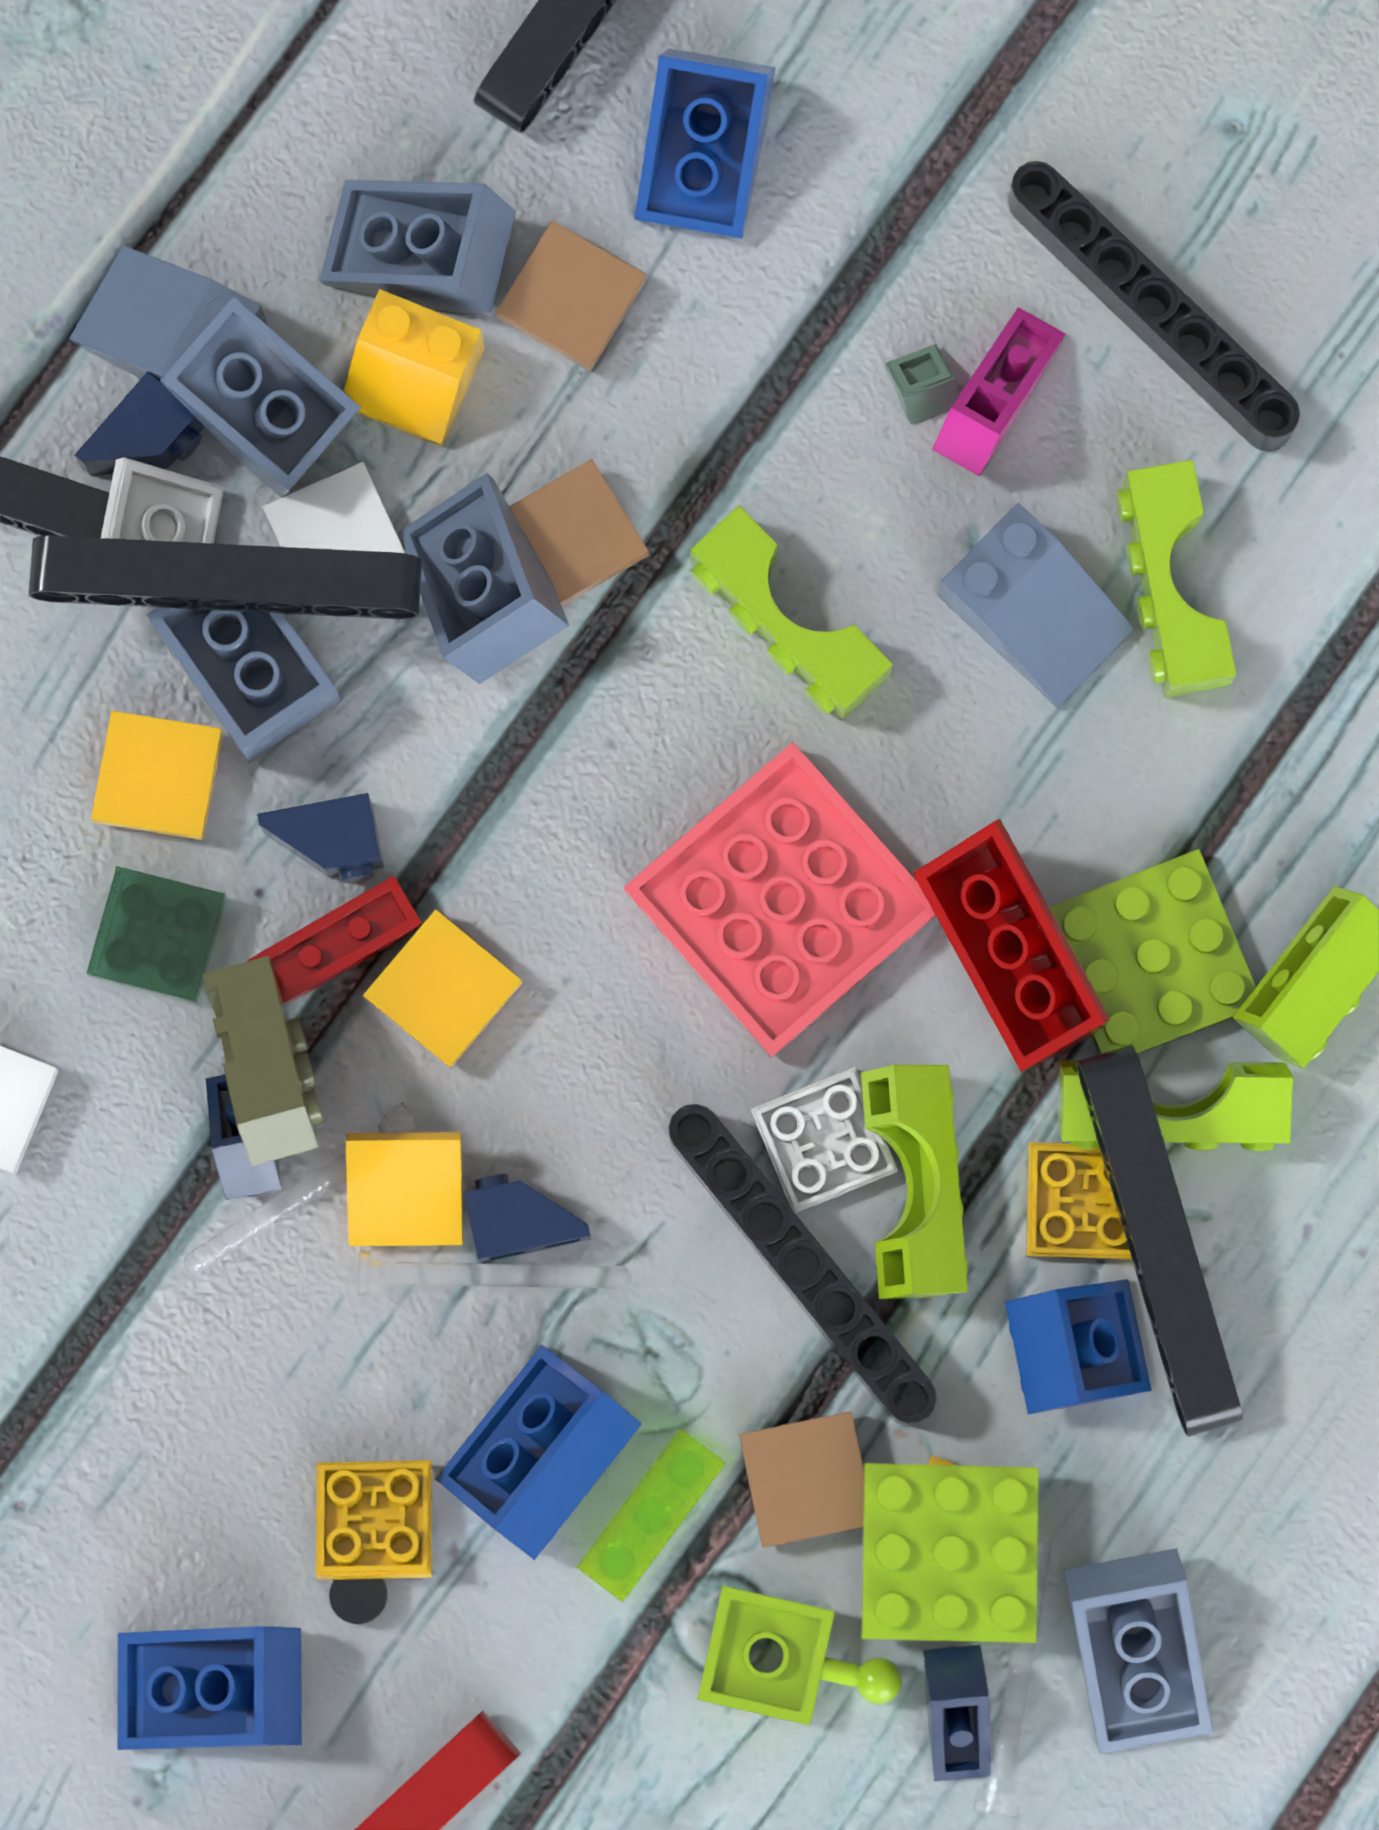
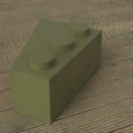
[202,956,324,1167]

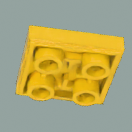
[91,710,223,841]
[363,909,523,1069]
[345,1132,463,1246]
[1026,1142,1132,1260]
[316,1460,433,1580]

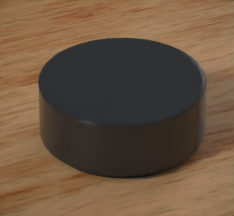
[329,1579,388,1624]

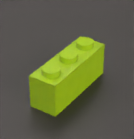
[1233,886,1379,1069]

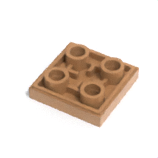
[495,221,647,372]
[509,459,649,606]
[739,1411,864,1548]

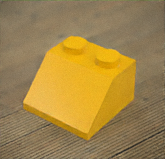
[343,289,485,447]

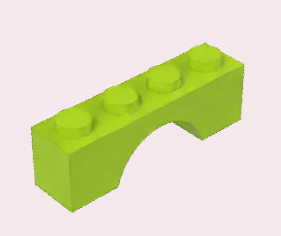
[1115,459,1237,698]
[690,505,893,720]
[1058,1060,1293,1151]
[861,1065,968,1299]

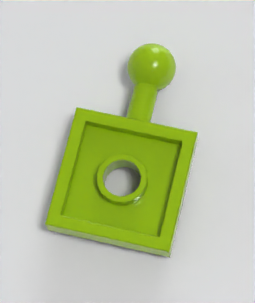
[697,1585,902,1726]

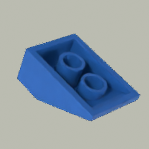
[634,48,776,239]
[117,1626,302,1750]

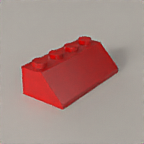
[913,819,1110,1072]

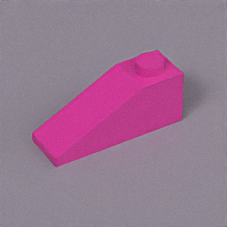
[932,307,1066,477]

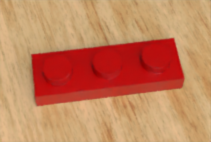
[247,876,423,1006]

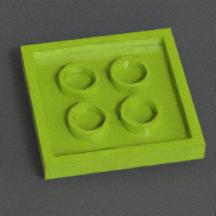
[1049,849,1256,1055]
[861,1463,1039,1643]

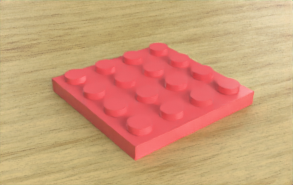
[623,742,936,1059]

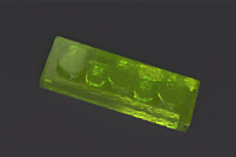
[576,1428,726,1602]

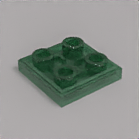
[86,866,227,1004]

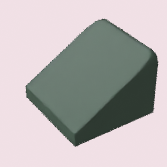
[885,344,959,424]

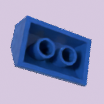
[435,1345,642,1560]

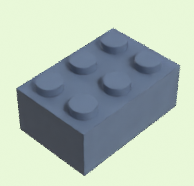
[147,608,341,763]

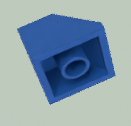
[1005,1279,1152,1415]

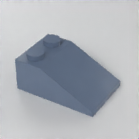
[319,180,516,313]
[69,245,268,383]
[160,296,361,498]
[398,473,569,684]
[937,502,1135,709]
[1063,1548,1213,1754]

